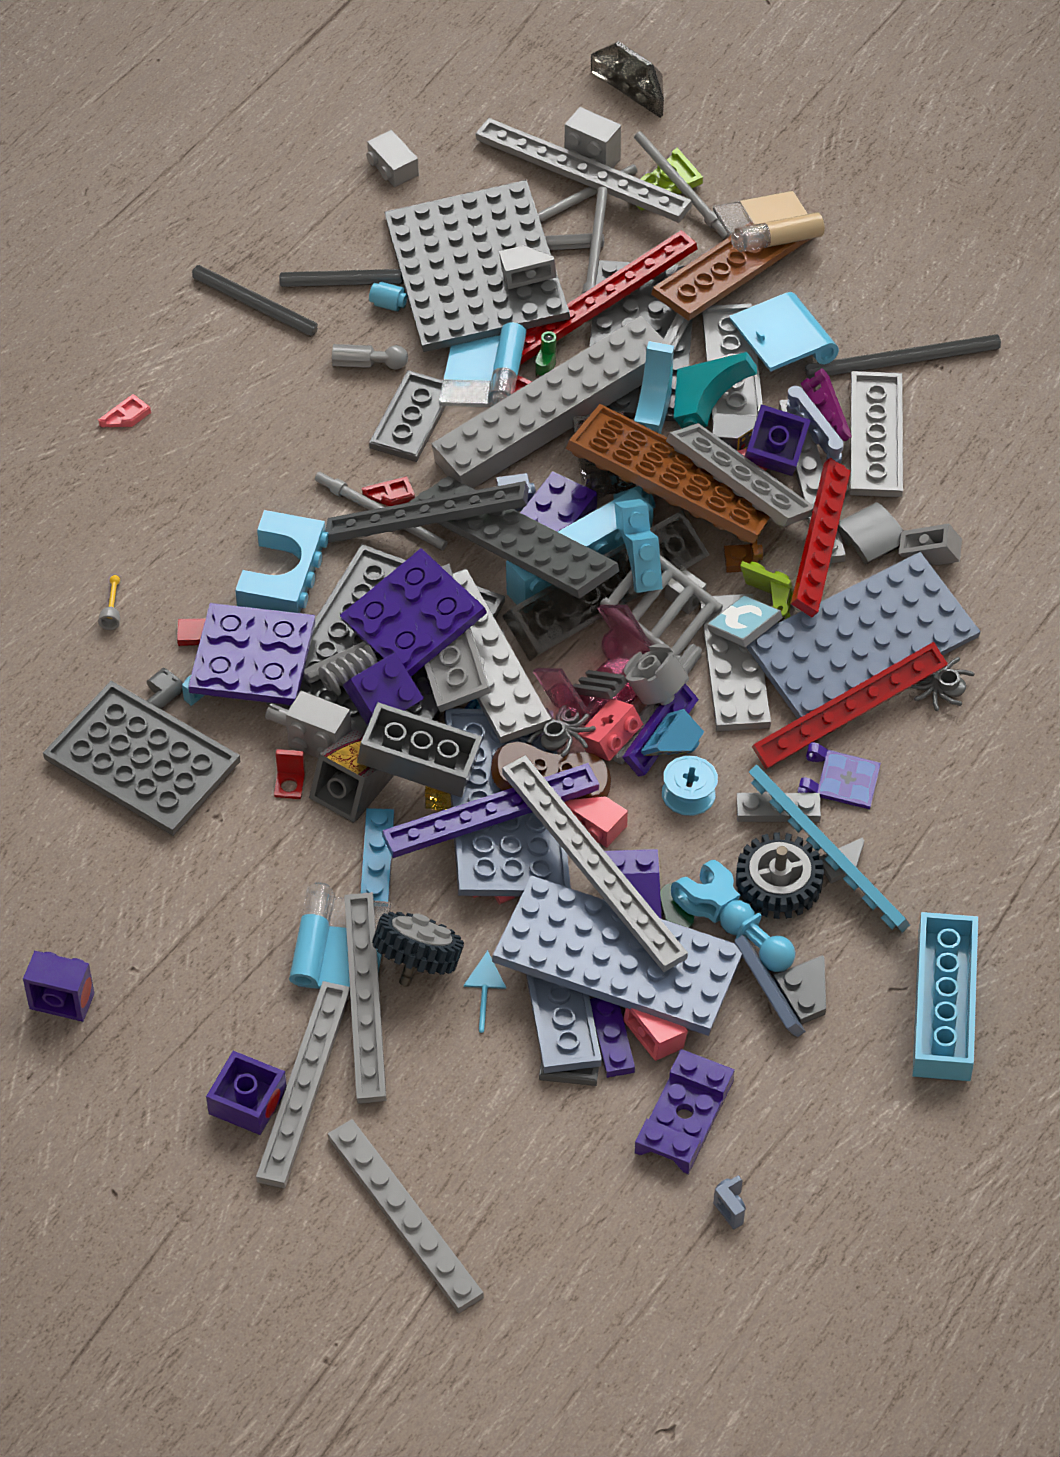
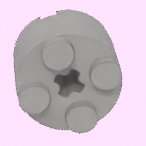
[624,644,689,705]

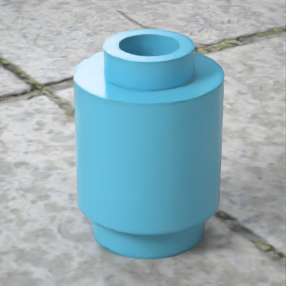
[369,282,408,312]

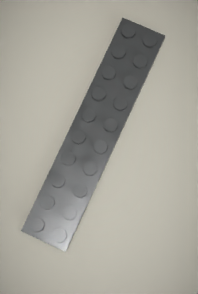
[409,476,619,599]

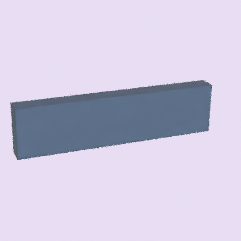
[735,935,806,1037]

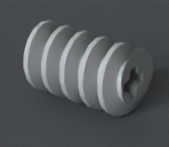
[318,644,377,696]

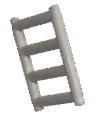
[600,555,722,660]

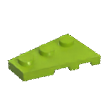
[636,148,703,211]

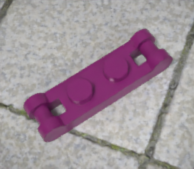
[801,368,852,442]

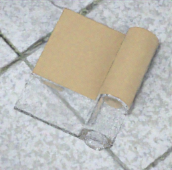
[713,191,825,252]

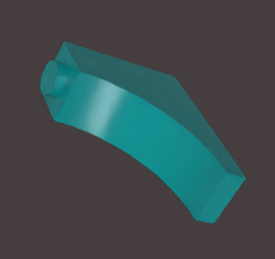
[674,352,757,428]

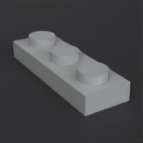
[736,793,821,822]

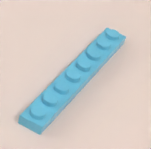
[749,764,910,933]

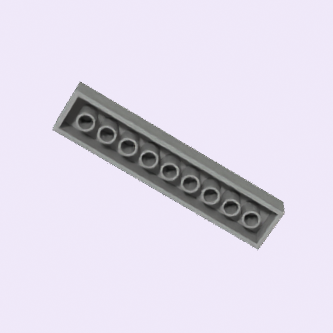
[431,316,669,488]

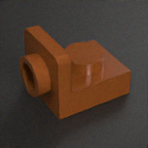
[724,540,763,573]

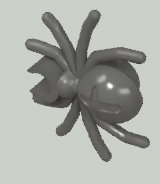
[910,657,975,711]
[527,705,596,757]

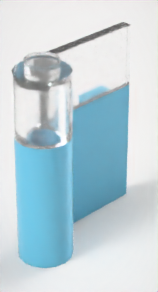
[439,322,526,407]
[289,882,391,989]

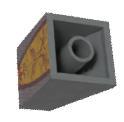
[309,729,394,823]

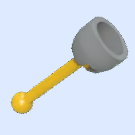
[98,575,120,630]

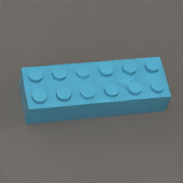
[506,489,653,614]
[912,912,978,1081]

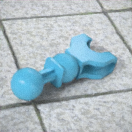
[671,860,796,972]

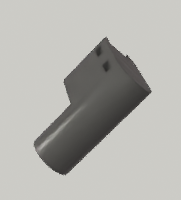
[147,668,183,709]

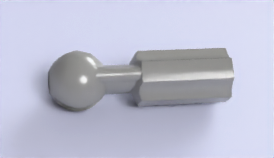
[332,344,408,370]

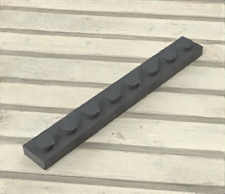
[325,481,529,543]

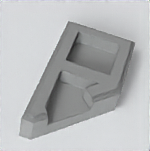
[819,838,864,883]

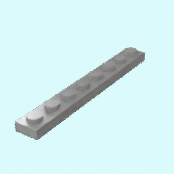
[779,399,846,563]
[344,892,387,1104]
[256,981,350,1189]
[328,1119,484,1313]

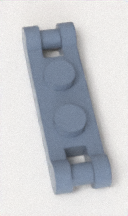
[786,386,843,463]

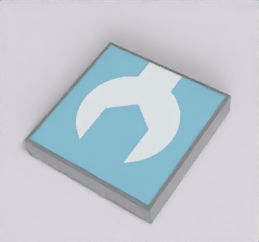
[707,595,783,647]

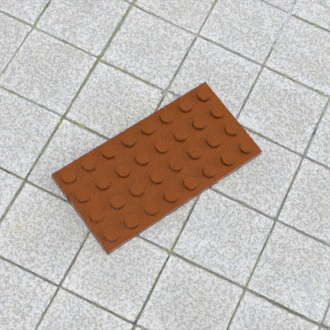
[566,404,771,544]

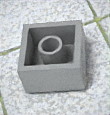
[564,107,621,168]

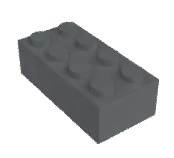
[357,702,482,798]

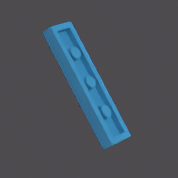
[361,808,394,908]

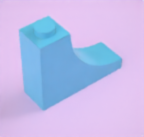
[634,341,674,434]

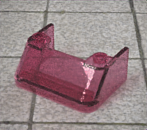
[533,605,652,726]

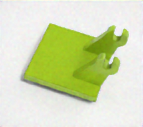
[740,561,794,623]

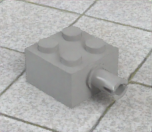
[265,691,351,759]

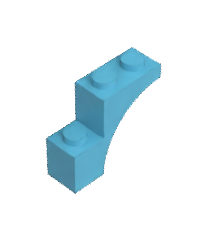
[614,499,663,593]

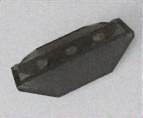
[591,41,664,118]

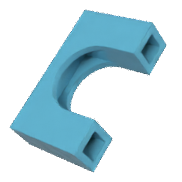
[235,510,329,613]

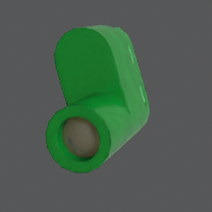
[535,331,556,376]

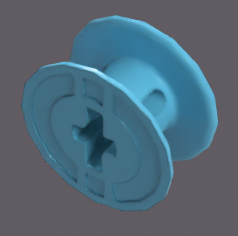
[662,756,718,816]

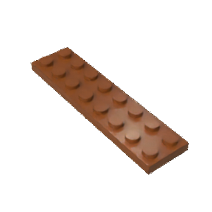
[652,222,810,321]

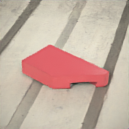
[98,394,151,427]

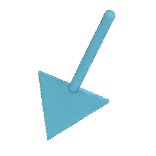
[464,950,506,1033]

